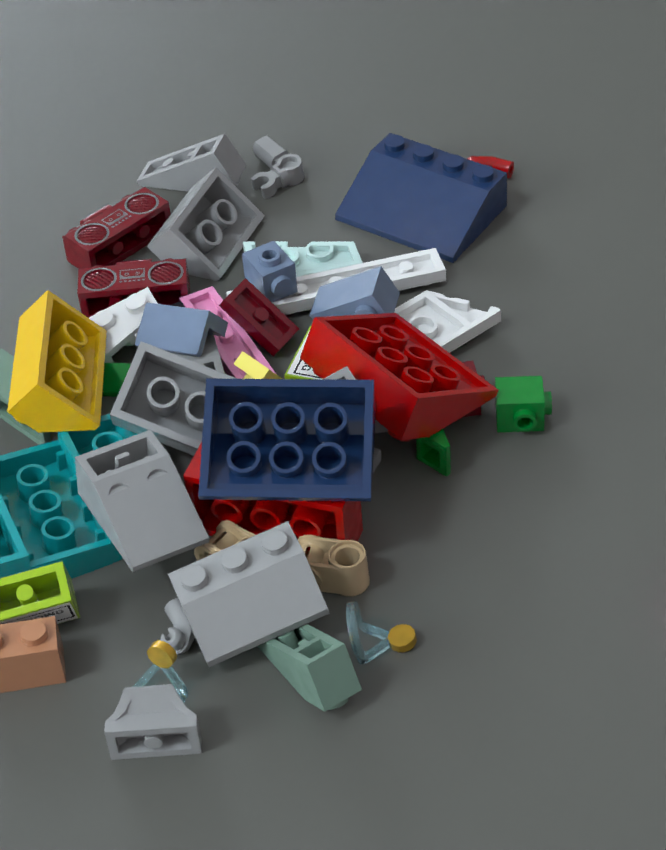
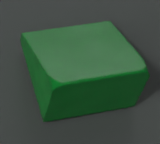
[416,429,451,476]

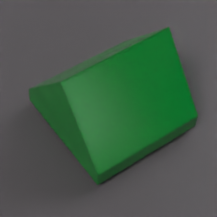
[102,363,131,397]

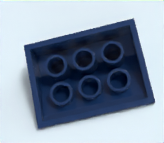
[335,133,507,263]
[198,378,376,502]

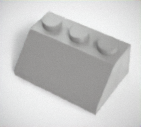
[147,168,265,281]
[168,521,330,667]

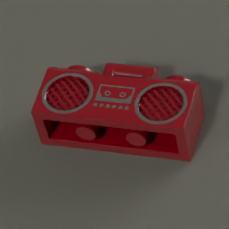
[62,187,171,269]
[77,258,190,318]

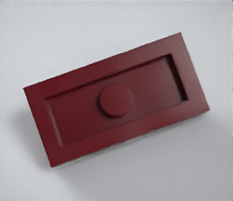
[219,278,299,357]

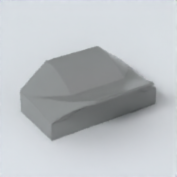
[104,684,202,760]

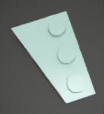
[243,241,363,277]

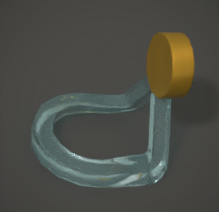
[346,601,417,665]
[133,640,188,702]

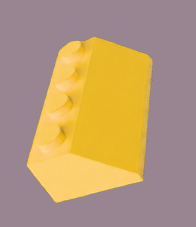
[7,290,107,433]

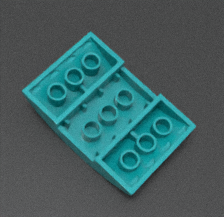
[0,414,137,579]

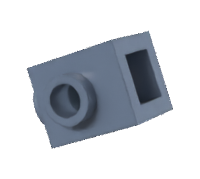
[242,241,298,302]

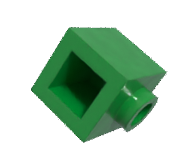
[495,376,552,433]

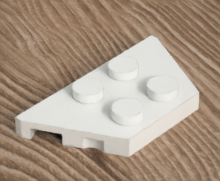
[394,290,501,353]

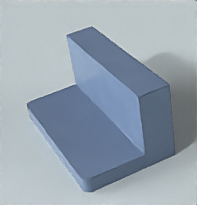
[135,302,228,357]

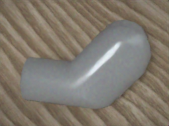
[160,598,195,655]

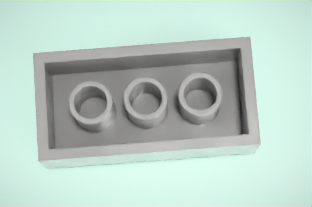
[110,341,237,456]

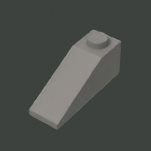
[136,133,247,192]

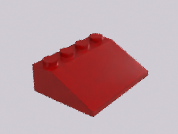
[300,313,499,441]

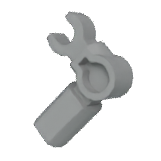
[251,135,304,199]

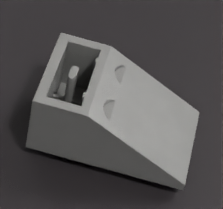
[75,430,209,572]

